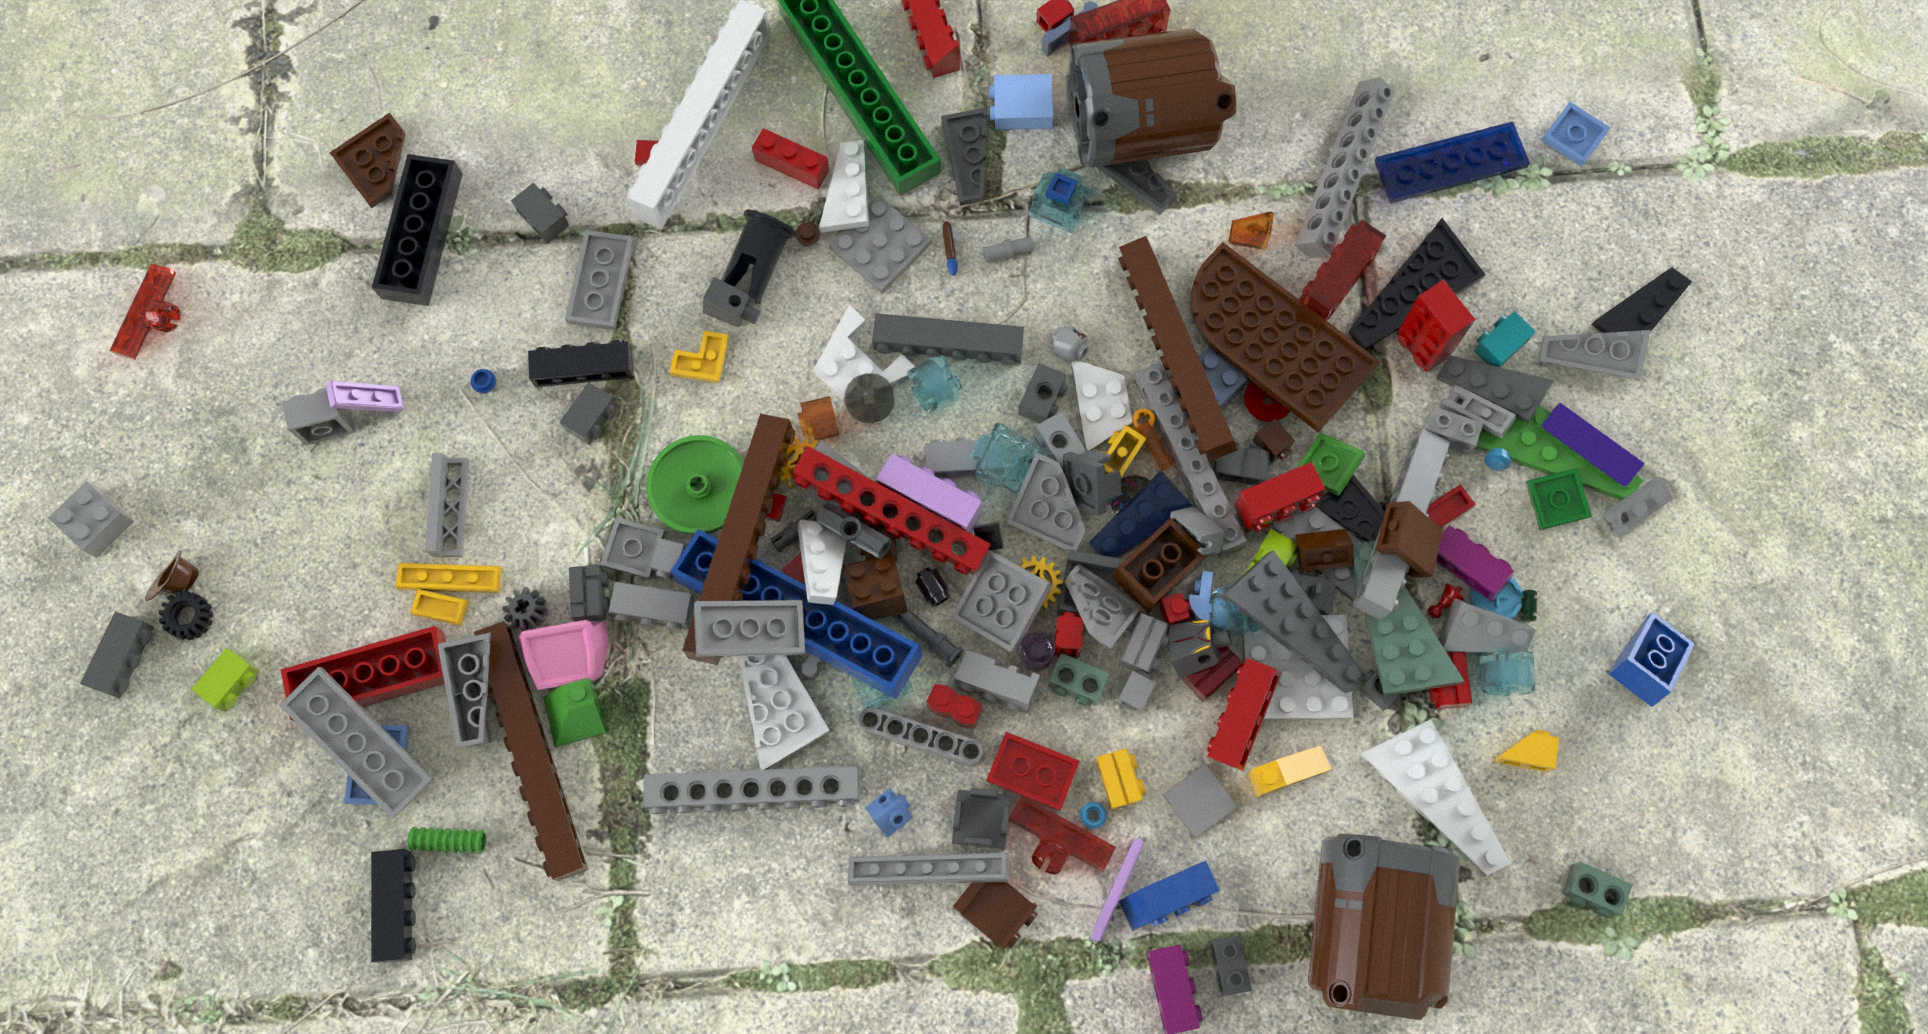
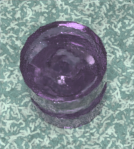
[1020,631,1055,672]

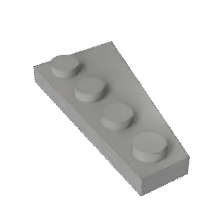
[1537,330,1651,380]

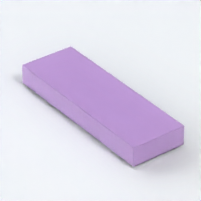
[326,381,404,412]

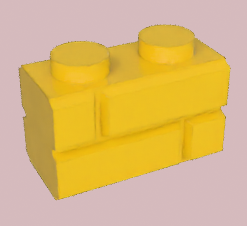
[1096,748,1146,811]

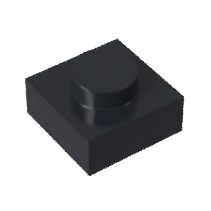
[973,522,1004,550]

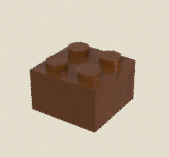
[843,553,908,620]

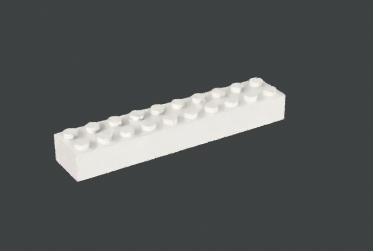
[627,0,771,230]

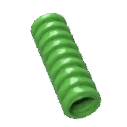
[408,827,486,854]

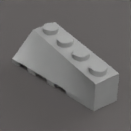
[438,633,491,748]

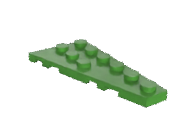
[1475,405,1643,500]

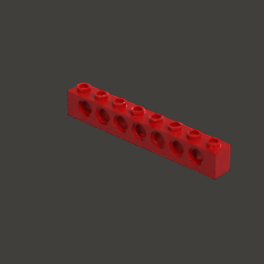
[791,445,990,575]

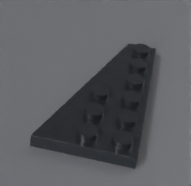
[1349,218,1486,350]

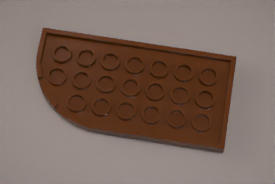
[1190,242,1380,433]

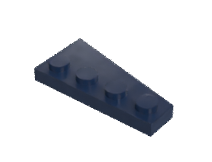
[1088,471,1193,558]

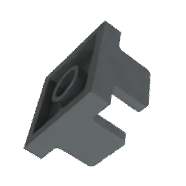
[1063,449,1121,515]
[952,788,1011,850]

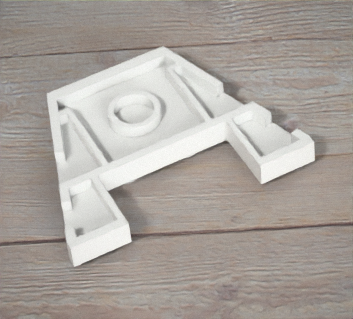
[813,306,918,406]

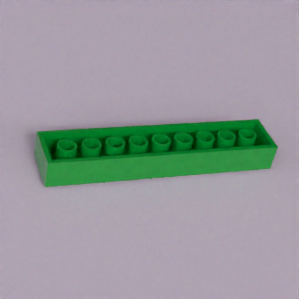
[777,0,941,196]

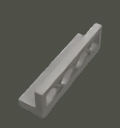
[425,453,469,557]

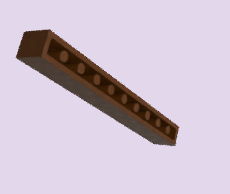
[1118,236,1238,462]
[682,413,795,665]
[474,621,589,881]

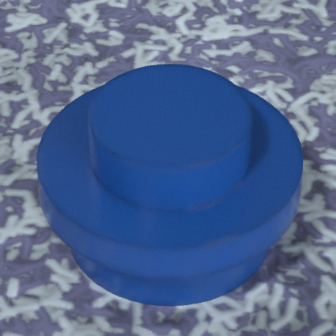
[470,369,496,394]

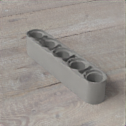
[858,707,983,767]

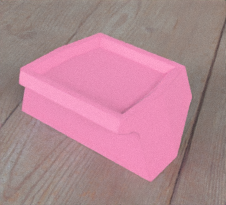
[517,620,610,690]

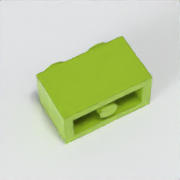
[191,647,260,712]

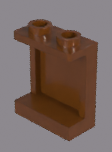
[1376,501,1443,578]

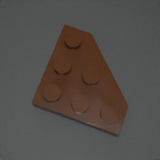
[330,112,405,209]

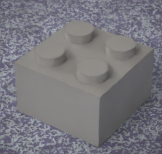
[282,388,355,445]
[48,481,134,558]

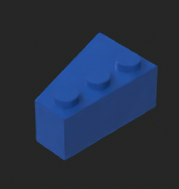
[1119,861,1220,931]

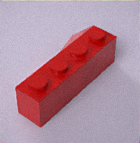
[901,0,960,78]

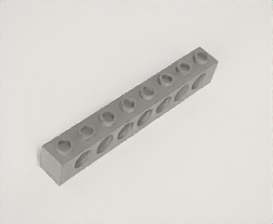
[1295,77,1395,258]
[1135,362,1247,559]
[643,766,860,814]

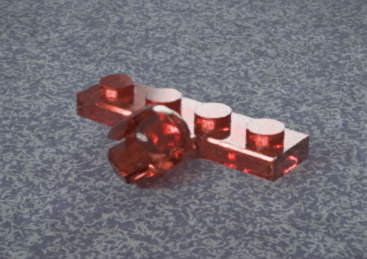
[109,264,181,360]
[1008,795,1116,875]

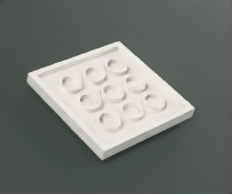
[1241,615,1354,720]

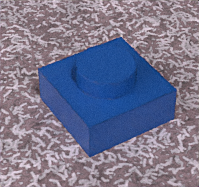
[1046,173,1078,205]

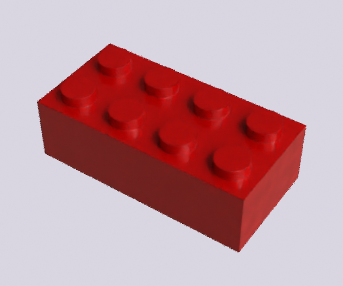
[1396,280,1476,372]

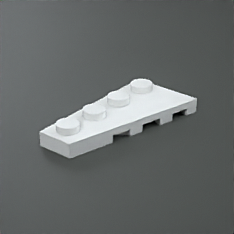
[819,140,869,233]
[797,520,846,605]

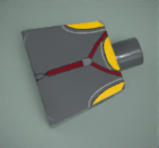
[1169,620,1232,678]

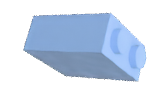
[989,74,1053,130]

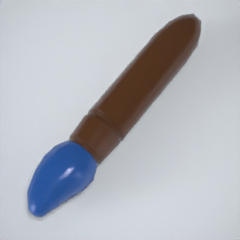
[942,221,958,276]

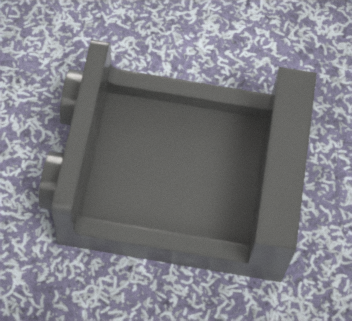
[1057,549,1120,617]

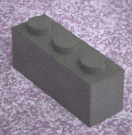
[80,611,154,699]

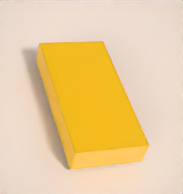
[410,589,469,626]

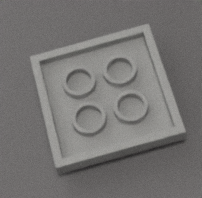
[828,195,932,294]
[951,549,1053,654]

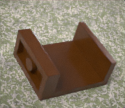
[953,882,1038,950]

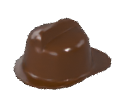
[145,550,199,601]

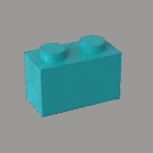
[1474,311,1536,367]

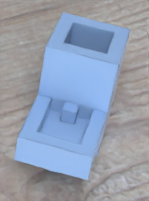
[1187,571,1231,631]

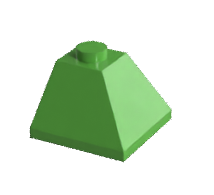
[543,678,607,747]

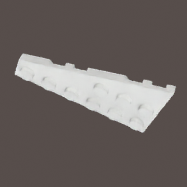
[739,655,830,770]
[1360,719,1511,876]

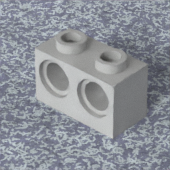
[1423,406,1483,455]

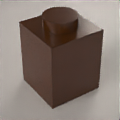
[1252,418,1295,463]

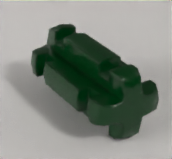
[1521,590,1538,622]

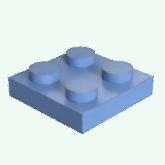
[1541,102,1610,167]

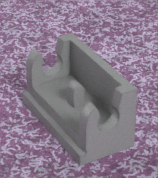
[1170,506,1224,555]

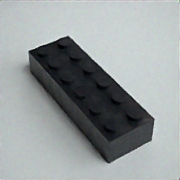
[372,154,463,306]

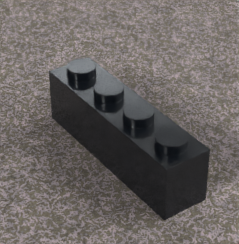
[528,340,634,387]
[371,849,416,963]

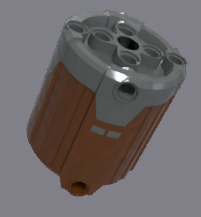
[1066,28,1236,168]
[1308,834,1460,1020]

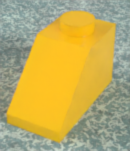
[1495,730,1559,772]

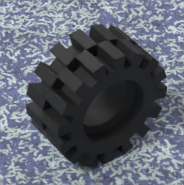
[159,591,213,640]

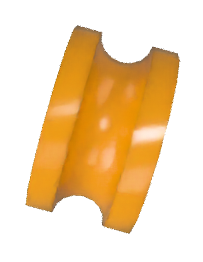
[1132,408,1155,434]

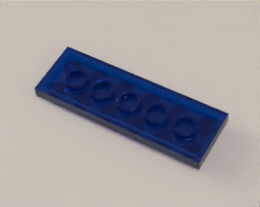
[1374,121,1530,204]

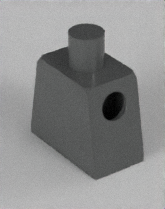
[703,277,761,327]

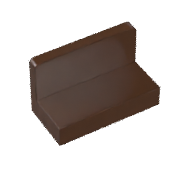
[1295,529,1353,572]

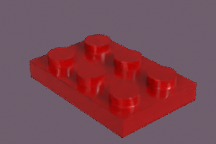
[986,732,1080,811]

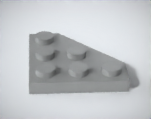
[1006,453,1086,551]
[1065,563,1143,649]

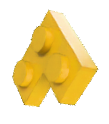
[669,330,729,383]

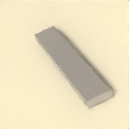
[848,852,1009,886]

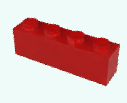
[1207,658,1282,771]

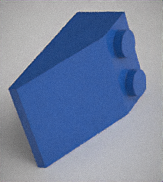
[1609,612,1695,707]

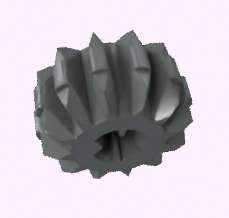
[502,587,548,631]

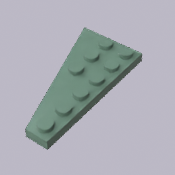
[1353,541,1464,696]

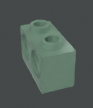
[1048,653,1110,707]
[1562,862,1633,919]

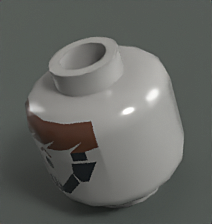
[1051,326,1089,362]

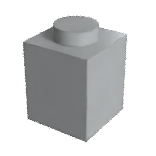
[650,538,686,581]
[1117,671,1156,715]

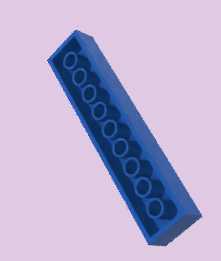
[670,529,923,699]

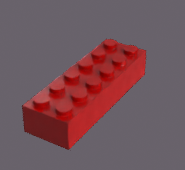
[280,626,446,722]

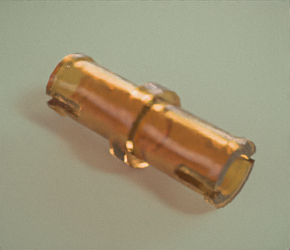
[1134,420,1175,471]

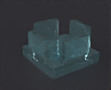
[1028,167,1092,234]
[970,423,1039,493]

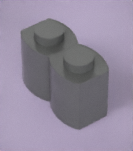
[1214,442,1270,486]

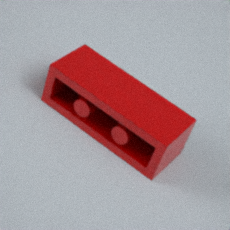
[752,128,829,190]

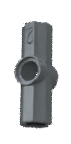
[816,502,892,560]

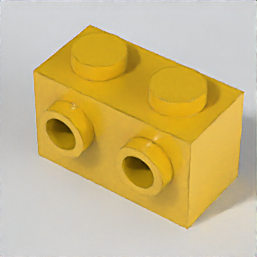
[1101,425,1147,477]

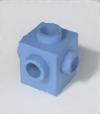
[865,788,913,838]

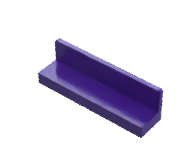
[1541,403,1645,487]

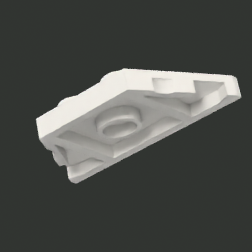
[1071,360,1132,452]

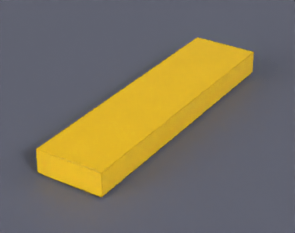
[395,563,502,593]

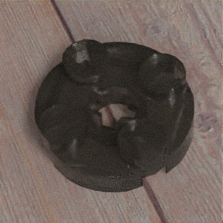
[843,373,894,423]

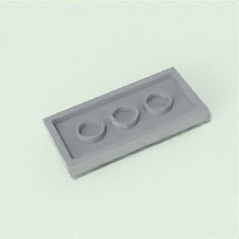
[565,230,635,330]
[694,600,805,657]

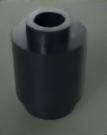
[915,567,950,607]

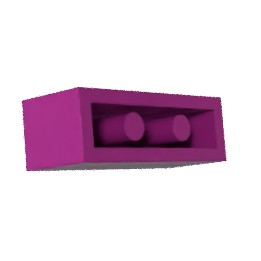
[1436,525,1514,602]
[1146,944,1203,1034]

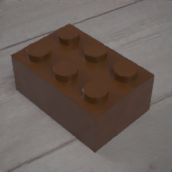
[1112,518,1207,613]

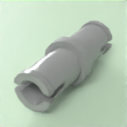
[983,236,1034,262]

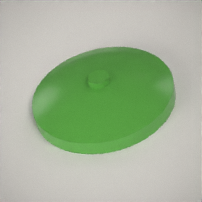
[646,435,744,535]

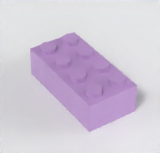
[876,453,982,533]

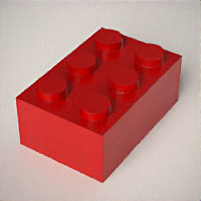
[1234,462,1326,533]

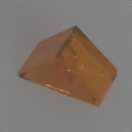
[1229,211,1274,250]

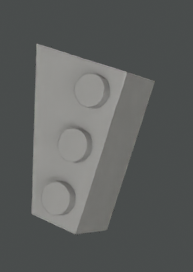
[1438,598,1536,654]
[954,650,1040,714]

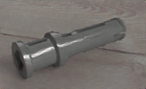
[892,608,964,667]

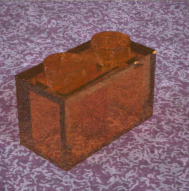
[797,396,840,443]

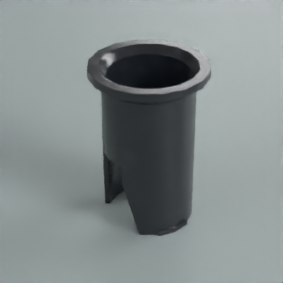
[721,209,796,304]

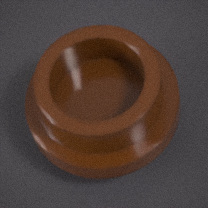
[796,222,820,246]

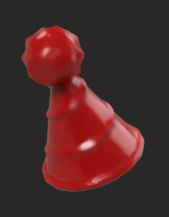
[1428,583,1465,619]

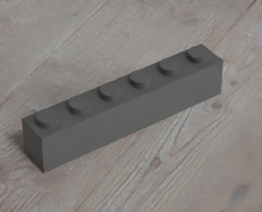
[872,313,1024,365]

